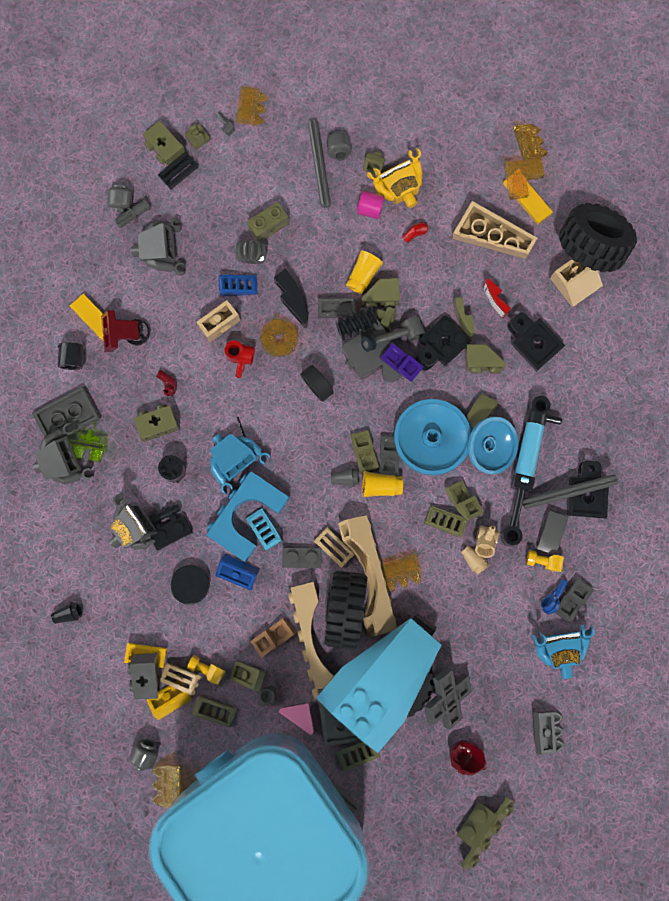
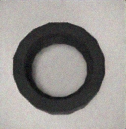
[300,365,334,402]

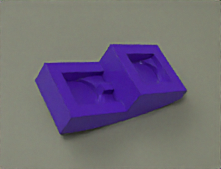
[380,343,423,382]

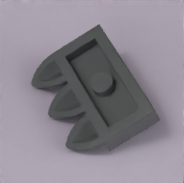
[533,711,564,755]

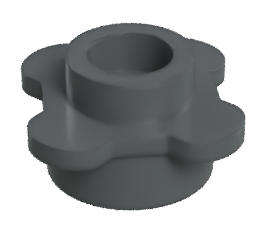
[256,685,277,707]

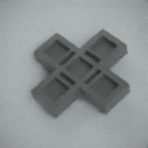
[424,668,472,730]

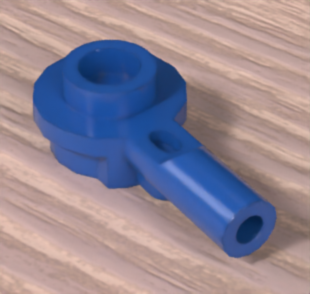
[541,579,568,614]

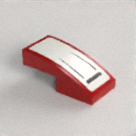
[483,278,511,319]

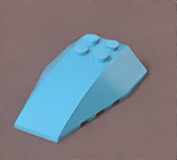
[316,618,441,753]

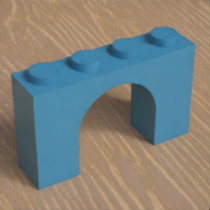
[206,471,290,562]

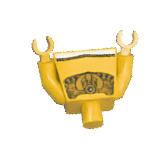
[367,148,423,208]

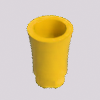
[346,250,383,294]
[362,471,403,498]

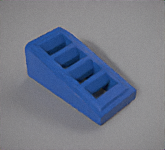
[218,275,258,297]

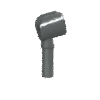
[217,112,235,136]

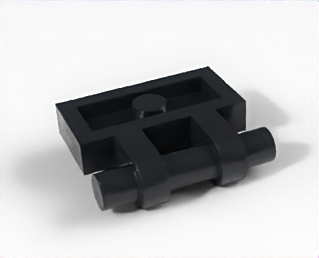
[149,504,192,551]

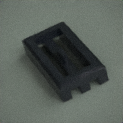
[158,152,198,190]

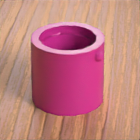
[357,190,384,219]

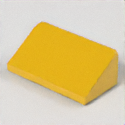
[146,680,192,720]

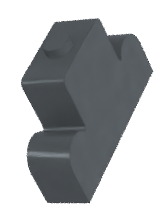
[342,308,403,382]

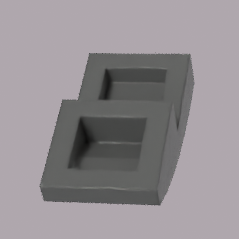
[379,436,399,477]
[537,510,568,555]
[555,578,594,623]

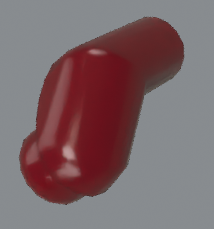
[156,370,177,396]

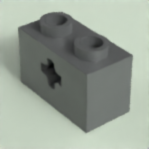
[128,653,160,700]

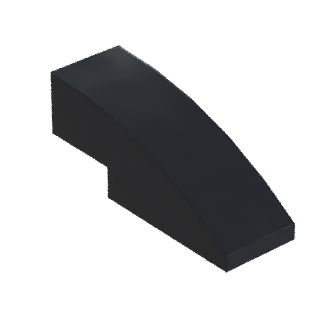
[274,269,308,329]

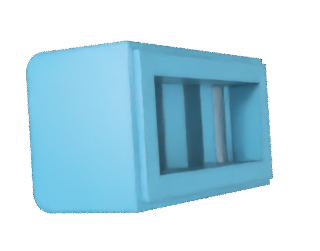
[246,509,283,551]

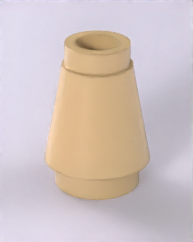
[461,546,489,575]

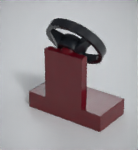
[101,310,150,353]

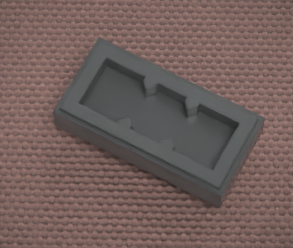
[318,298,356,318]

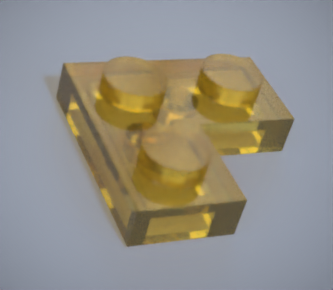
[504,158,544,200]

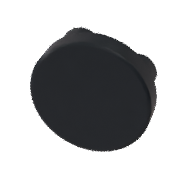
[170,565,210,605]

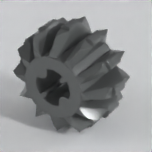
[235,240,267,264]

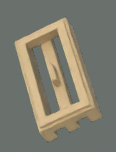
[314,527,355,568]
[160,663,201,695]

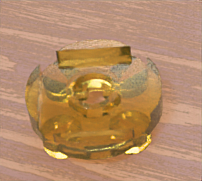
[260,319,298,357]

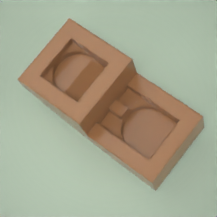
[250,618,296,658]

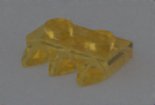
[236,86,269,126]
[513,124,548,162]
[381,554,421,592]
[152,764,182,808]

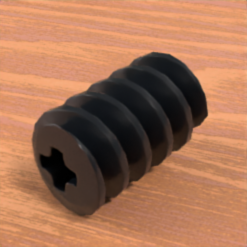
[335,305,378,341]

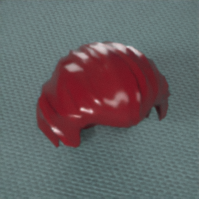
[449,740,487,776]

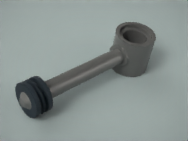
[361,316,426,352]

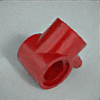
[224,340,255,378]

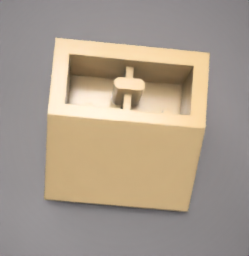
[550,259,603,308]

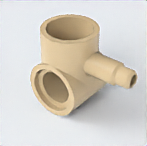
[475,525,499,558]

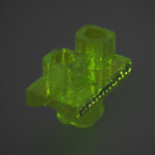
[70,430,108,462]

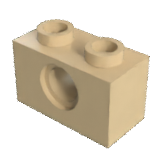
[196,300,240,343]

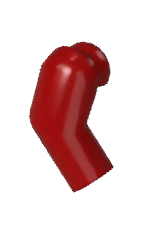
[402,222,428,243]

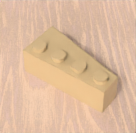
[452,201,538,259]

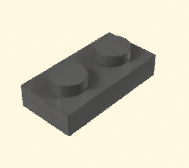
[282,548,321,568]

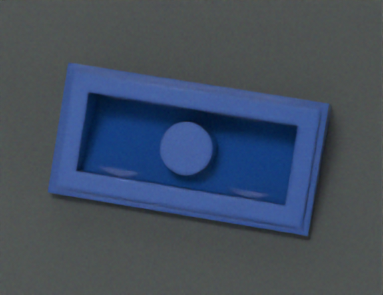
[215,554,260,591]

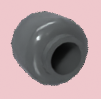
[327,132,352,161]
[107,185,132,213]
[129,739,159,771]

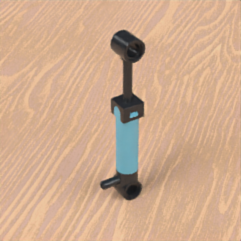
[500,396,562,546]

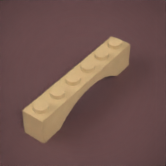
[338,515,397,637]
[288,582,335,701]

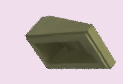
[424,506,468,538]
[191,695,237,728]
[335,741,380,772]

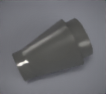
[331,468,359,487]

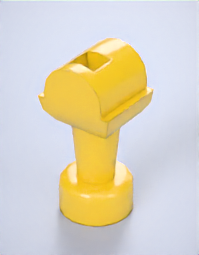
[526,550,564,573]
[187,655,226,685]

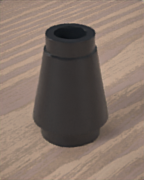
[51,602,82,624]

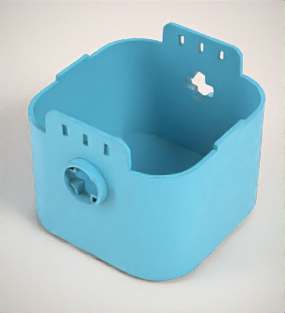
[150,733,368,901]

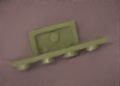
[457,797,515,870]

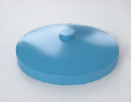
[394,399,471,476]

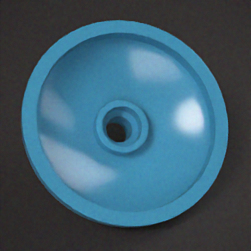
[468,417,518,474]

